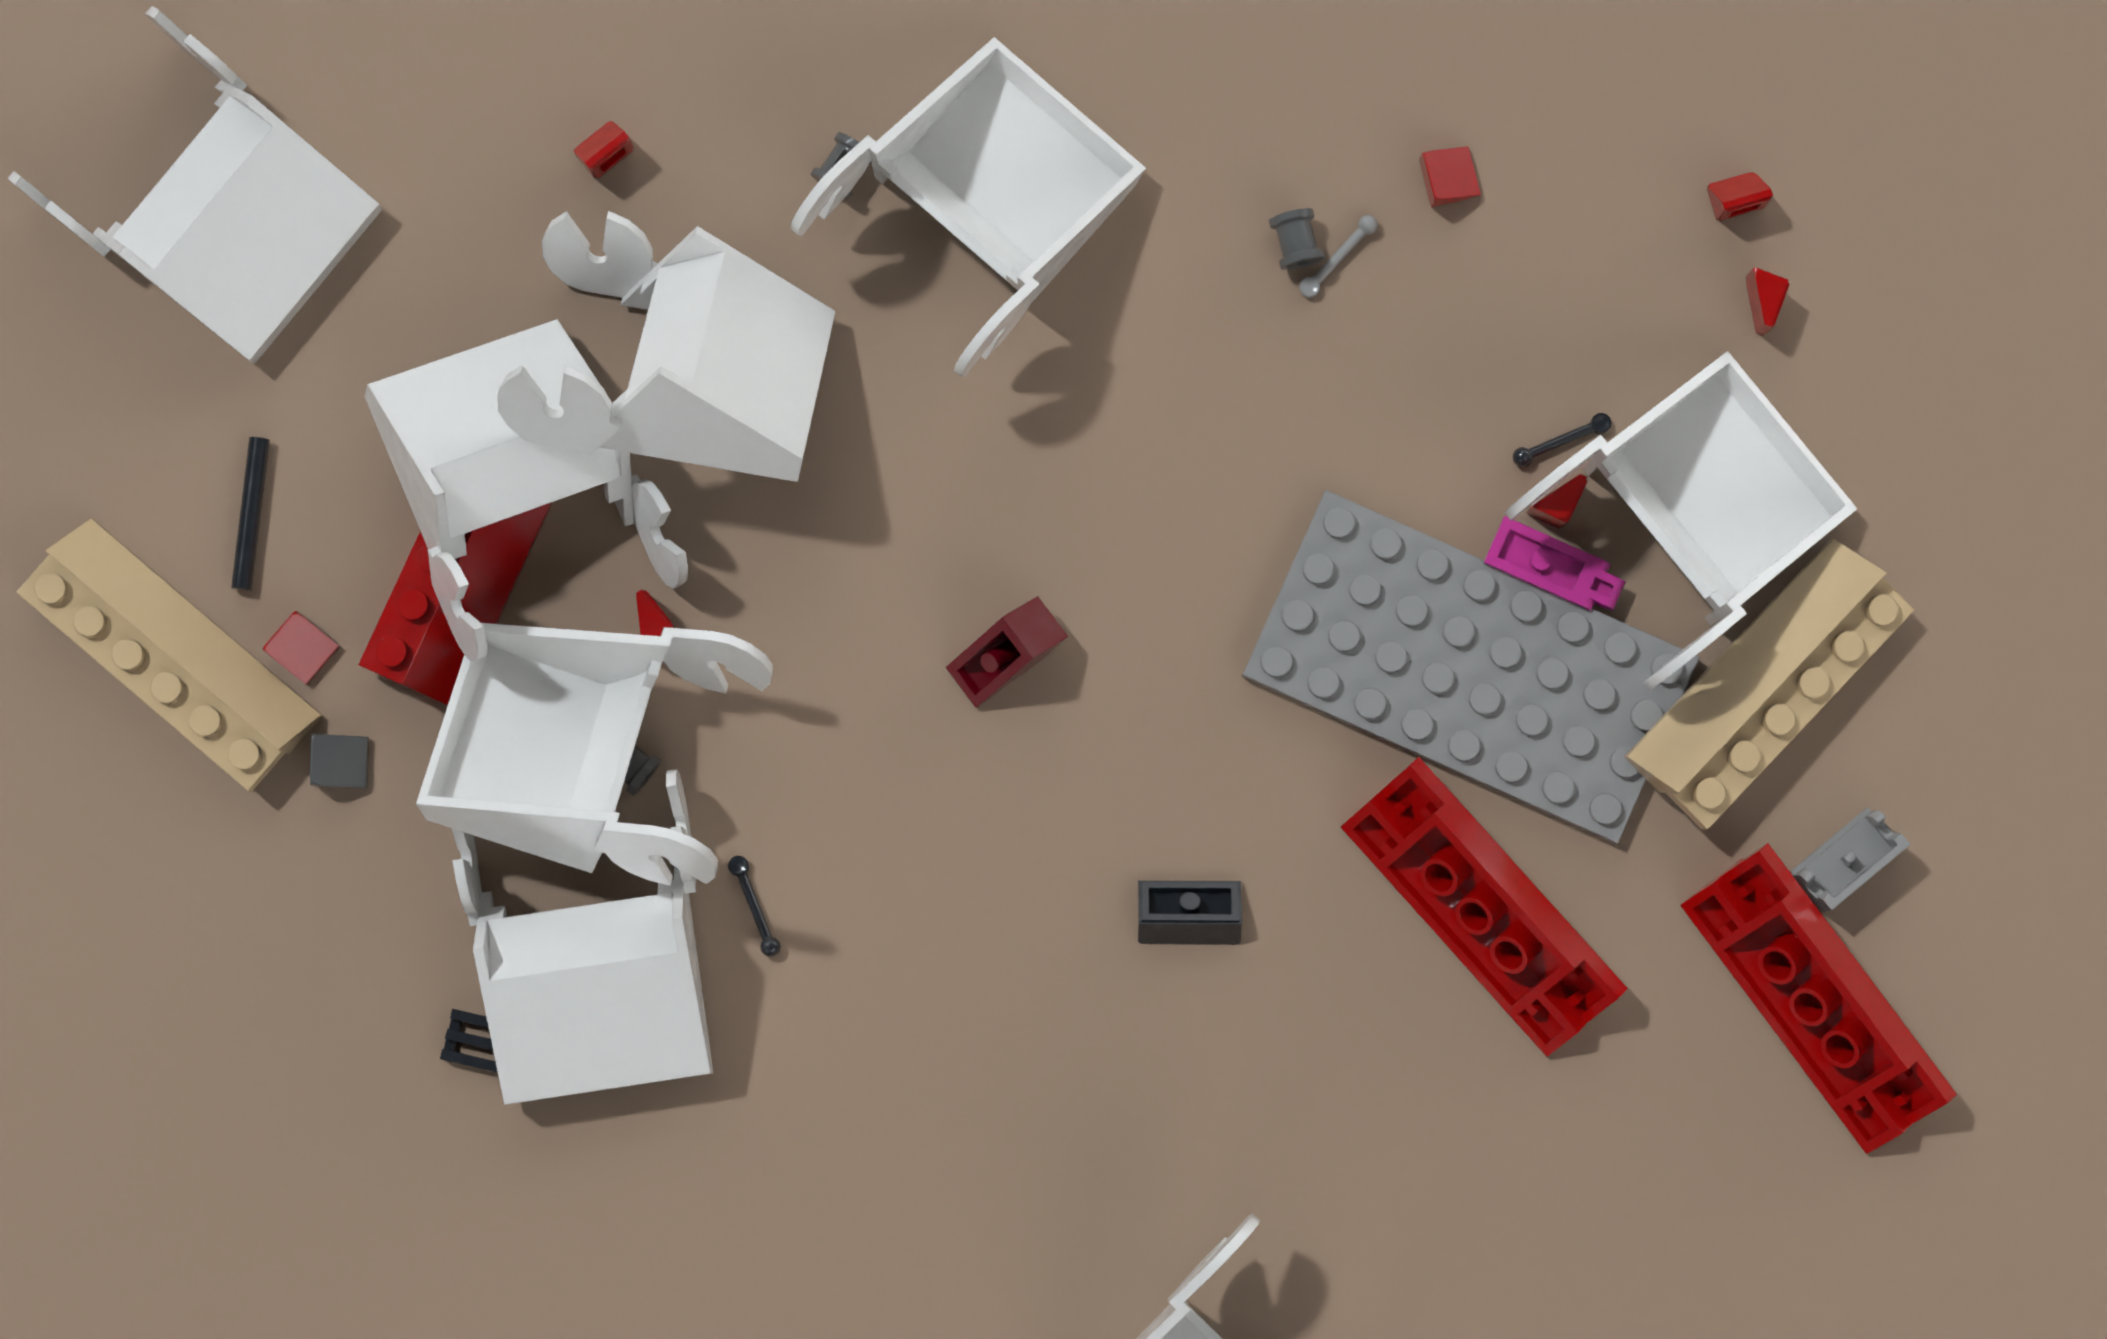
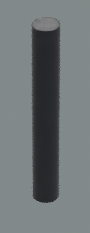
[231,437,270,591]

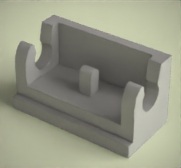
[1790,807,1911,912]

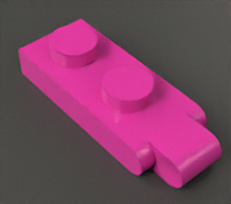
[1483,516,1626,611]

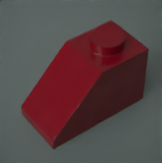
[945,596,1068,708]

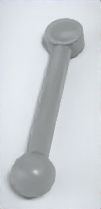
[1300,215,1378,298]

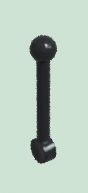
[1513,413,1612,467]
[728,856,781,957]

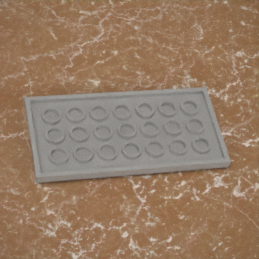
[1242,490,1700,844]

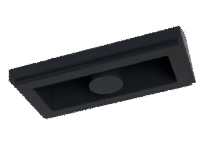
[1138,880,1242,945]

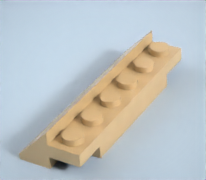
[16,519,323,792]
[1624,539,1914,830]

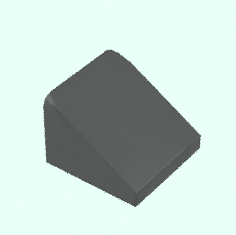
[310,734,369,788]

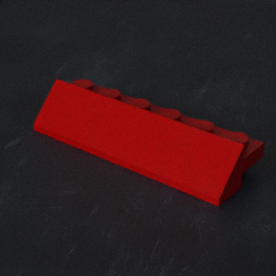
[358,502,553,706]
[1340,757,1628,1057]
[1680,843,1957,1155]

